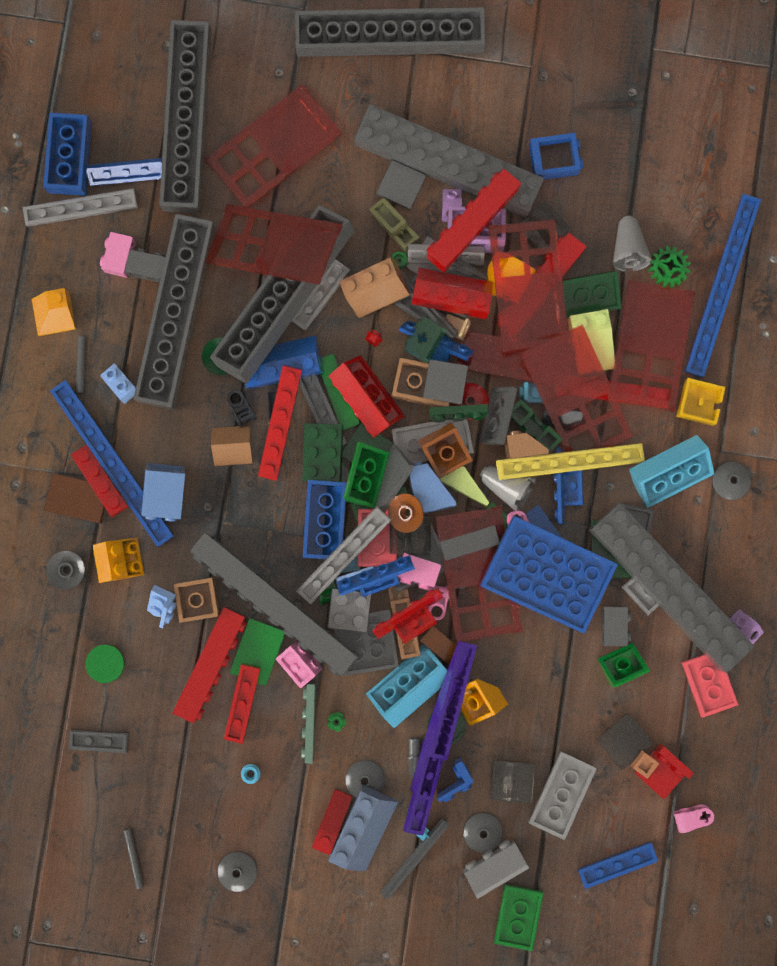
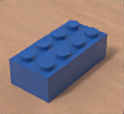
[43,113,92,196]

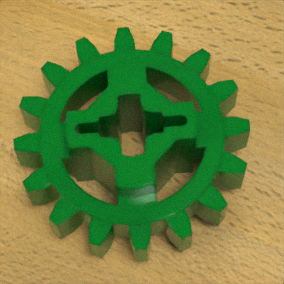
[648,246,691,288]

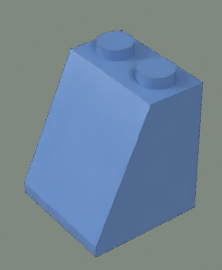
[409,461,456,514]
[141,463,185,521]

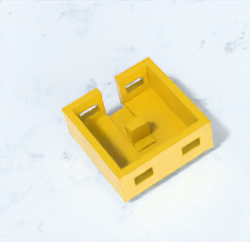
[676,378,725,426]

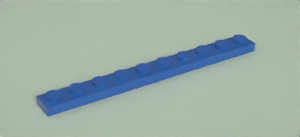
[684,194,761,378]
[50,380,174,547]

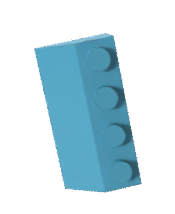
[629,435,714,508]
[366,644,447,728]

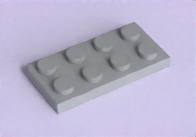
[391,419,474,463]
[528,751,597,840]

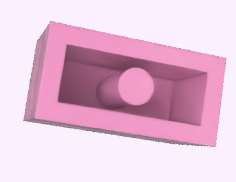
[100,232,136,278]
[397,553,441,591]

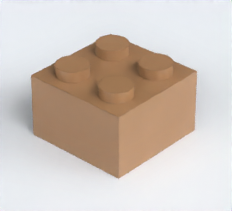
[174,578,221,623]

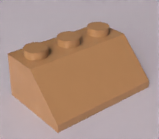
[339,258,410,318]

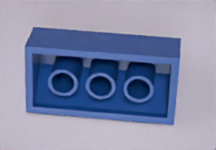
[245,335,324,389]
[303,480,347,559]

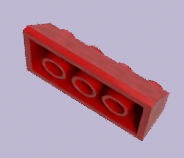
[411,267,493,319]
[328,355,405,438]

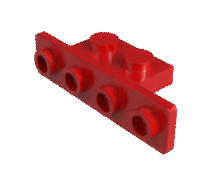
[372,588,443,644]

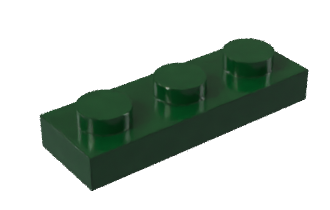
[429,404,488,423]

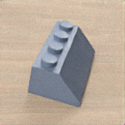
[328,785,398,871]

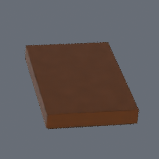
[44,473,105,524]

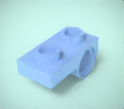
[100,363,136,404]

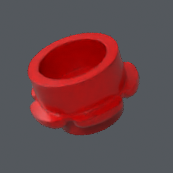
[365,330,383,347]

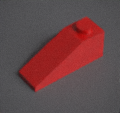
[312,789,353,855]

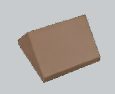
[211,426,253,466]

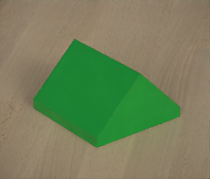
[598,643,650,688]

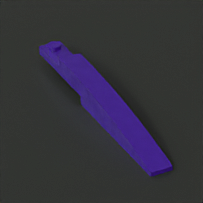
[403,641,477,836]

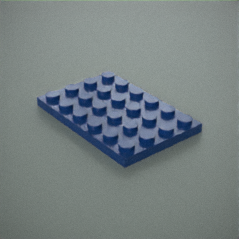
[480,515,618,634]

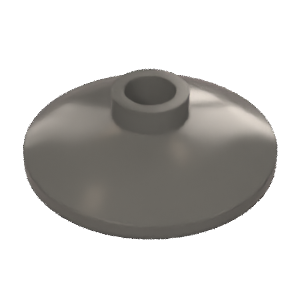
[712,462,751,500]
[46,551,85,589]
[346,760,384,798]
[464,813,503,853]
[218,852,257,892]

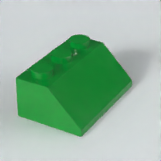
[343,442,390,508]

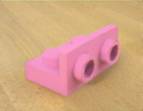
[276,640,323,689]

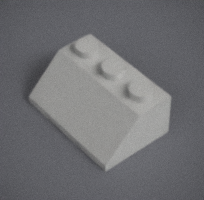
[463,840,529,899]

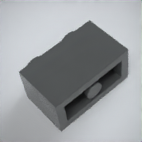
[125,248,166,283]
[601,607,631,646]

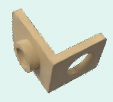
[440,314,471,341]

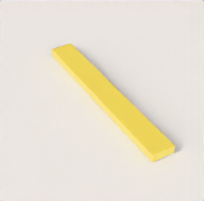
[496,443,645,480]

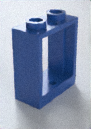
[529,133,583,180]

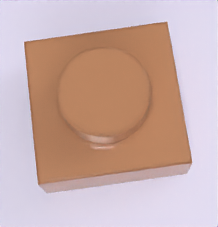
[630,750,659,779]

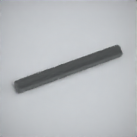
[400,270,458,339]
[381,818,449,899]

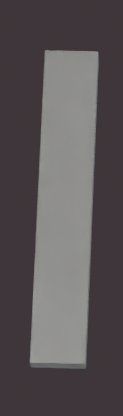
[23,188,138,227]
[296,506,391,605]

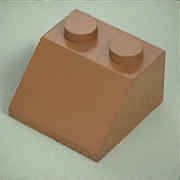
[504,430,549,459]

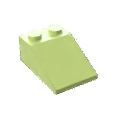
[567,309,616,375]

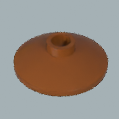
[388,494,424,533]

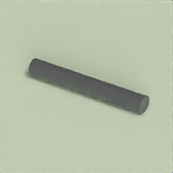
[76,336,86,394]
[123,828,144,889]

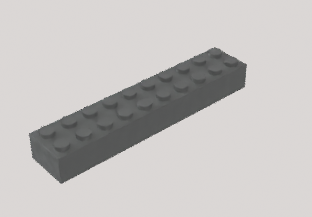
[295,7,485,57]
[160,20,212,213]
[355,104,544,219]
[210,205,354,384]
[134,214,216,410]
[588,503,755,673]
[190,533,360,676]

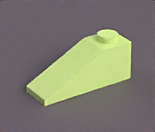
[439,466,489,507]

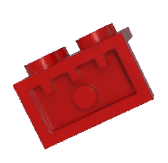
[635,744,694,799]

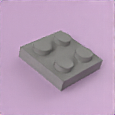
[327,589,371,632]

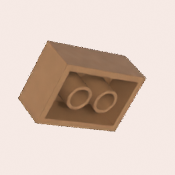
[392,358,449,407]

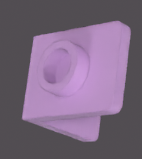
[442,189,462,222]
[730,609,764,644]

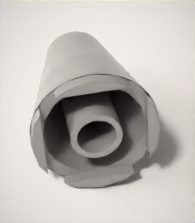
[613,216,651,271]
[480,465,536,511]

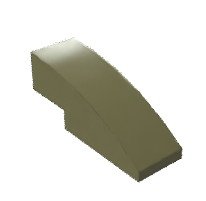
[369,198,422,256]

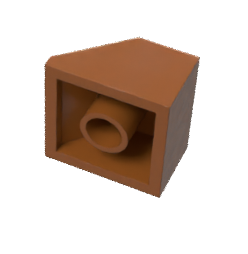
[418,423,473,479]

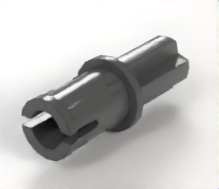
[451,258,488,281]
[407,737,420,777]

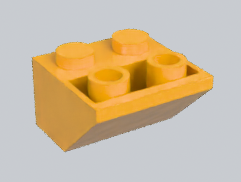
[93,537,144,583]

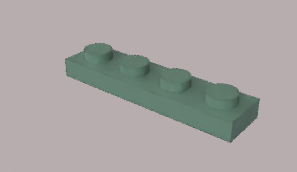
[301,683,316,764]

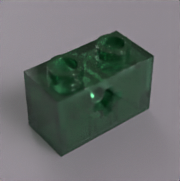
[404,317,448,363]

